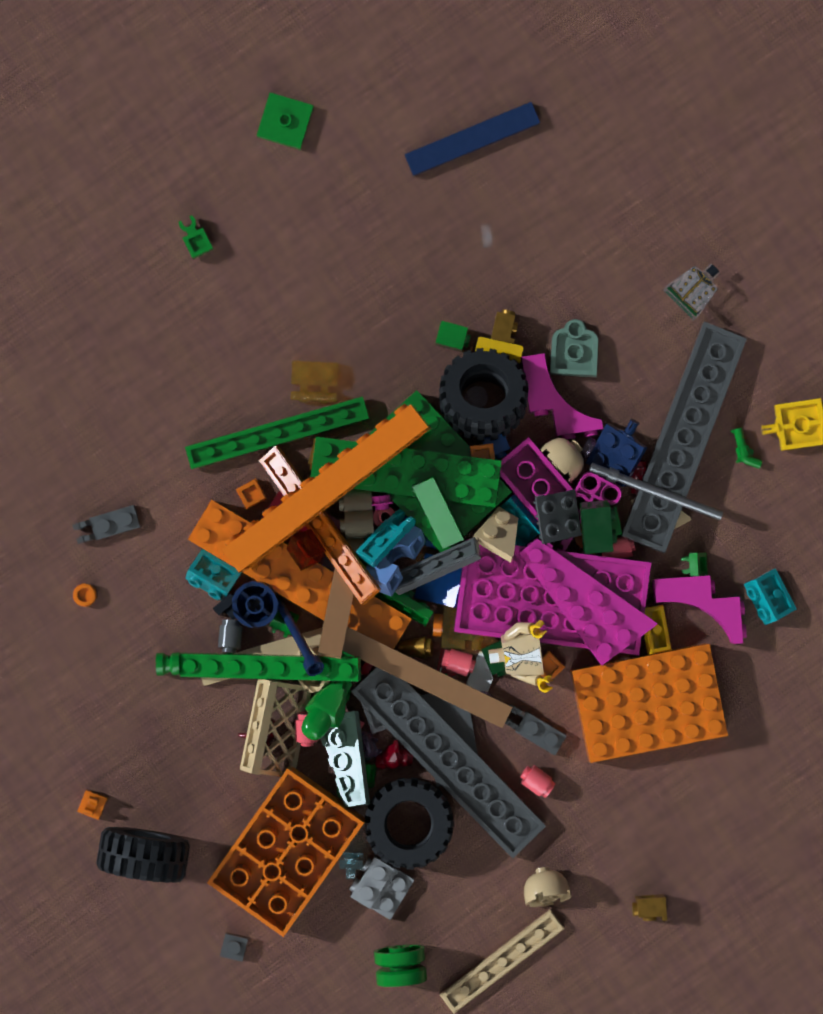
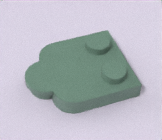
[550,319,598,377]

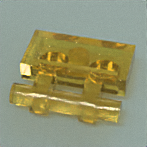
[290,361,339,404]
[441,605,484,650]

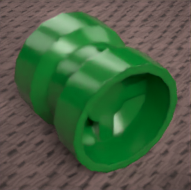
[156,652,180,676]

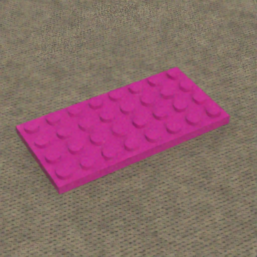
[454,539,651,655]

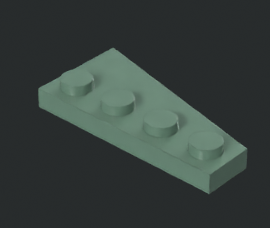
[320,711,370,808]

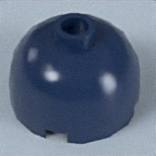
[232,581,279,628]

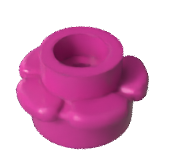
[371,494,393,510]

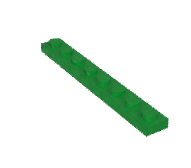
[185,396,369,469]
[180,653,361,682]

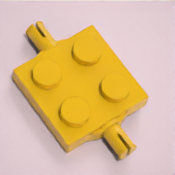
[761,398,823,451]

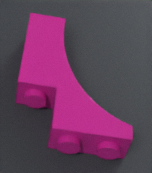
[521,353,603,440]
[652,575,747,644]

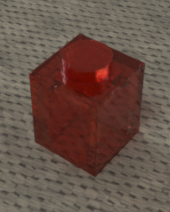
[286,529,326,571]

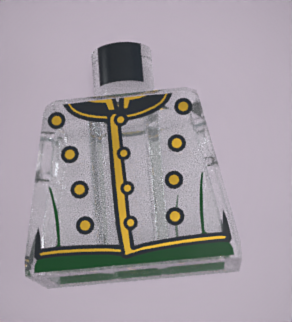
[663,264,720,321]

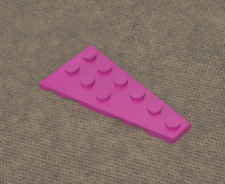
[518,539,658,665]

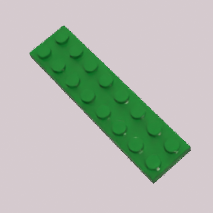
[311,437,502,508]

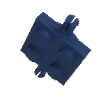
[585,419,647,487]

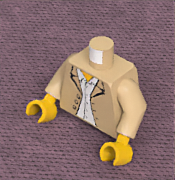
[488,620,553,693]

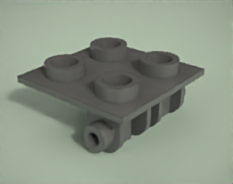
[533,489,582,544]

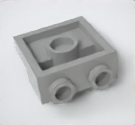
[349,855,414,920]

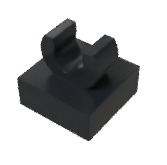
[213,593,236,620]

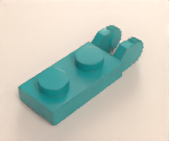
[356,509,416,568]

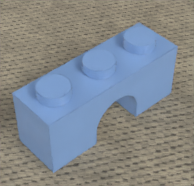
[366,522,426,597]

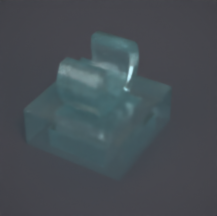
[339,852,363,879]

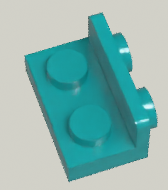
[488,494,540,546]
[185,549,242,601]
[744,568,797,625]

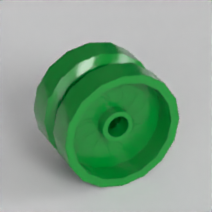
[374,944,427,987]

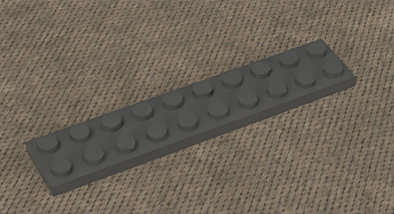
[621,321,747,553]
[351,667,546,858]

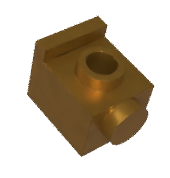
[491,309,518,344]
[632,894,667,921]

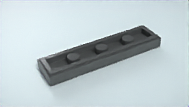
[395,537,481,595]

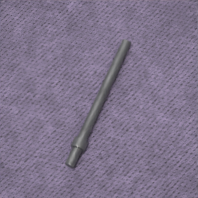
[589,463,723,520]

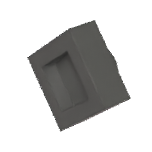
[220,932,248,962]

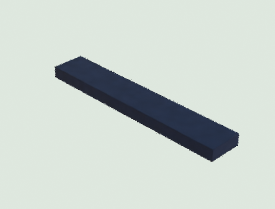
[404,102,540,177]

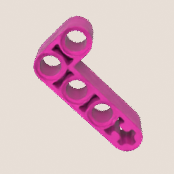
[546,471,621,551]

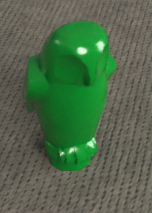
[301,681,352,740]

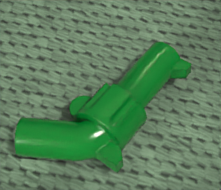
[730,428,762,469]

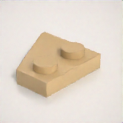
[473,507,518,563]

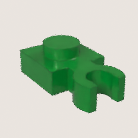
[178,215,213,259]

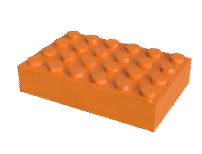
[570,643,728,763]
[207,765,366,937]

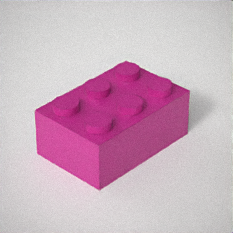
[500,437,573,521]

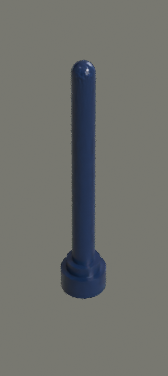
[276,593,324,676]

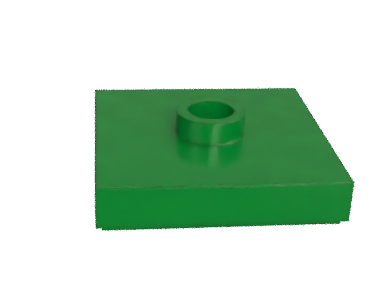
[256,92,314,150]

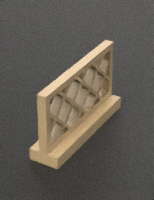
[240,679,311,777]

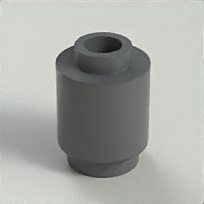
[218,619,243,654]

